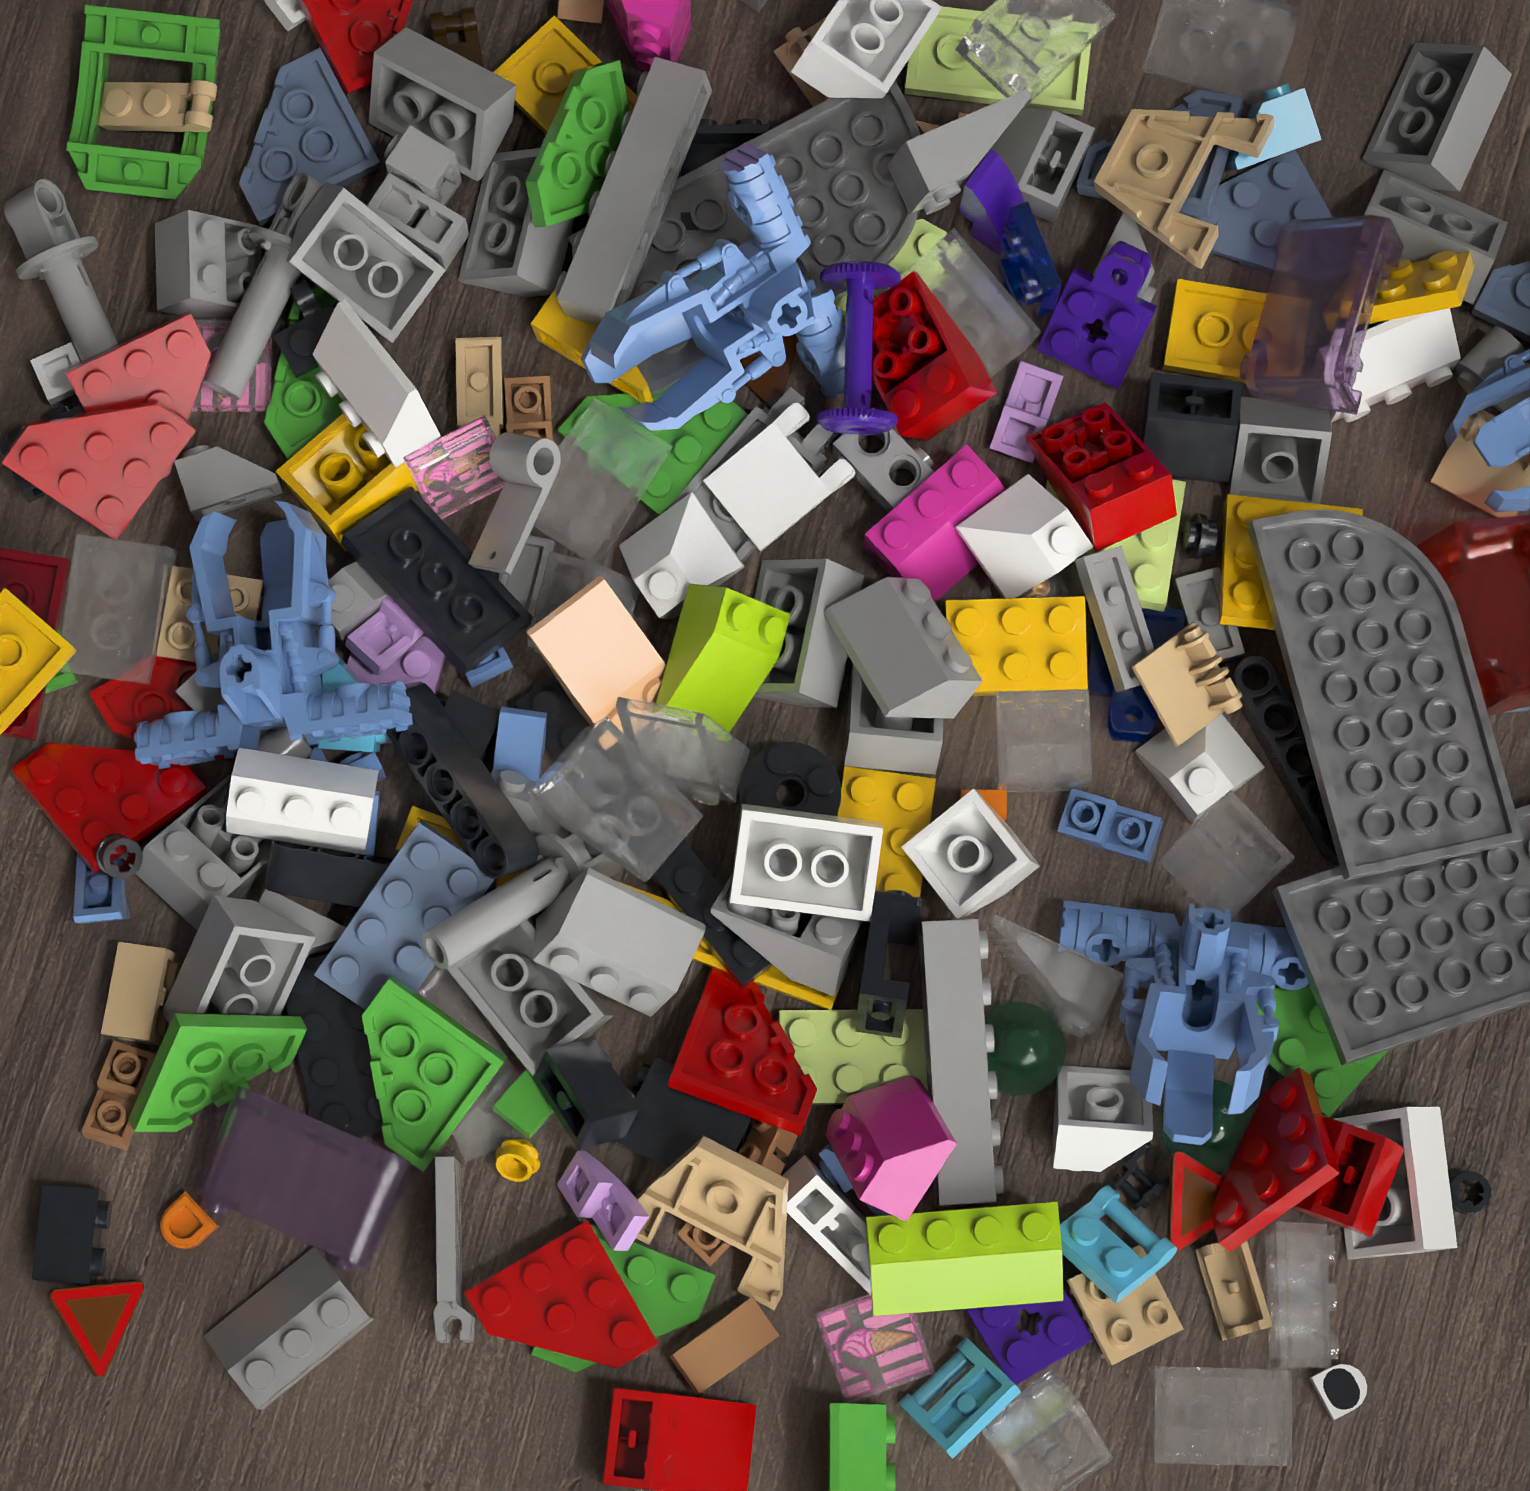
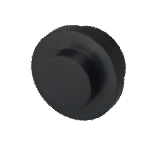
[1180,513,1218,559]

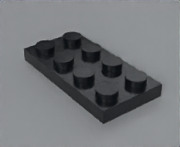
[340,487,534,675]
[286,954,383,1149]

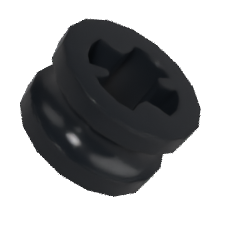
[95,834,143,879]
[1449,1171,1491,1215]

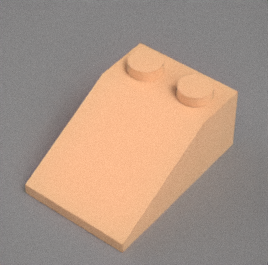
[526,575,666,746]

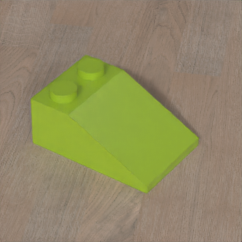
[652,583,791,742]

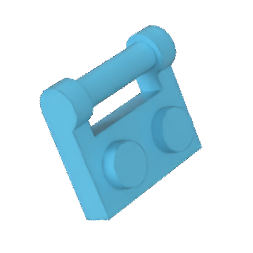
[1060,1185,1177,1304]
[898,1337,1021,1459]

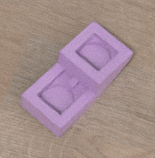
[990,360,1064,463]
[345,595,424,676]
[557,1150,649,1251]

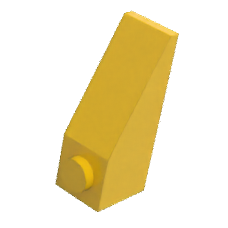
[530,288,653,403]

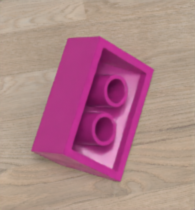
[605,0,691,71]
[863,444,1005,603]
[825,1076,957,1221]

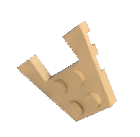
[1094,109,1275,269]
[635,1136,789,1310]

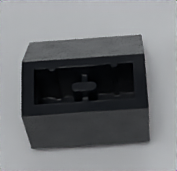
[1141,372,1243,484]

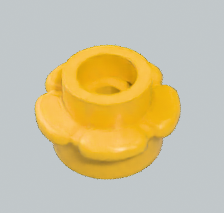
[495,1139,541,1182]

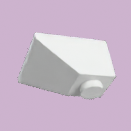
[954,474,1094,599]
[619,492,745,620]
[1135,714,1265,824]
[902,789,1040,920]
[1053,1065,1153,1172]

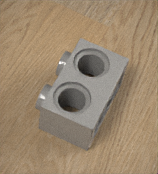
[384,125,462,206]
[367,173,469,270]
[832,408,935,514]

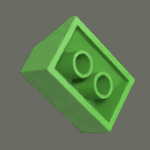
[828,1403,896,1491]

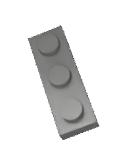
[1075,546,1154,693]

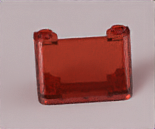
[1416,515,1530,716]

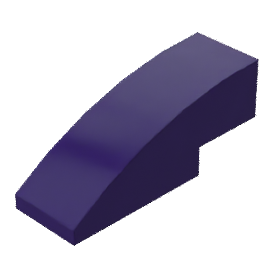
[959,149,1026,256]

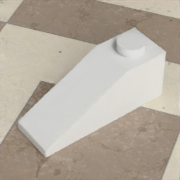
[782,1155,871,1295]

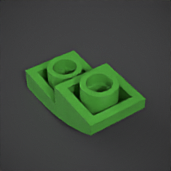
[493,1069,553,1140]

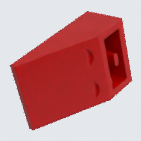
[844,271,997,441]
[1026,402,1177,552]
[1292,1116,1404,1237]
[603,1388,757,1491]

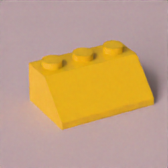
[275,414,445,552]

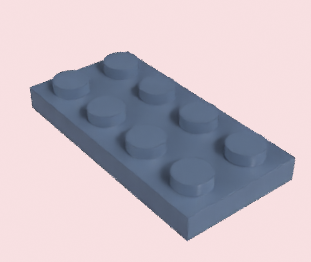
[314,820,495,1010]

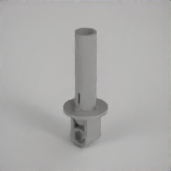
[202,172,324,400]
[4,179,119,362]
[421,816,629,969]

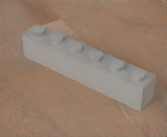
[556,57,712,326]
[918,919,1004,1208]

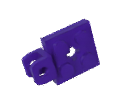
[1037,241,1158,389]
[965,1288,1093,1385]

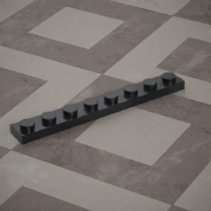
[514,677,774,989]

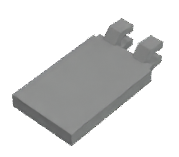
[668,387,840,564]
[433,1156,476,1343]

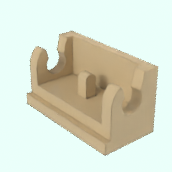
[101,942,182,1046]
[1194,1241,1273,1341]

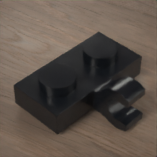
[273,280,376,379]

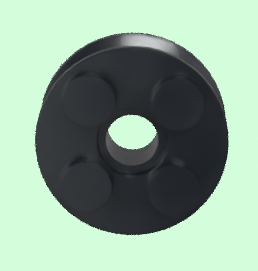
[739,742,841,816]

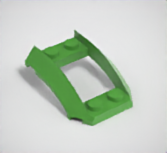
[66,5,221,199]

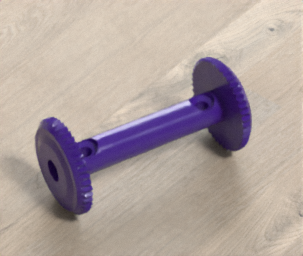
[817,261,901,435]

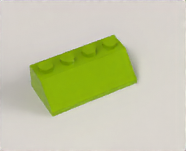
[865,1202,1063,1316]

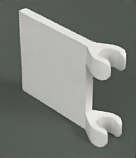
[703,403,855,551]

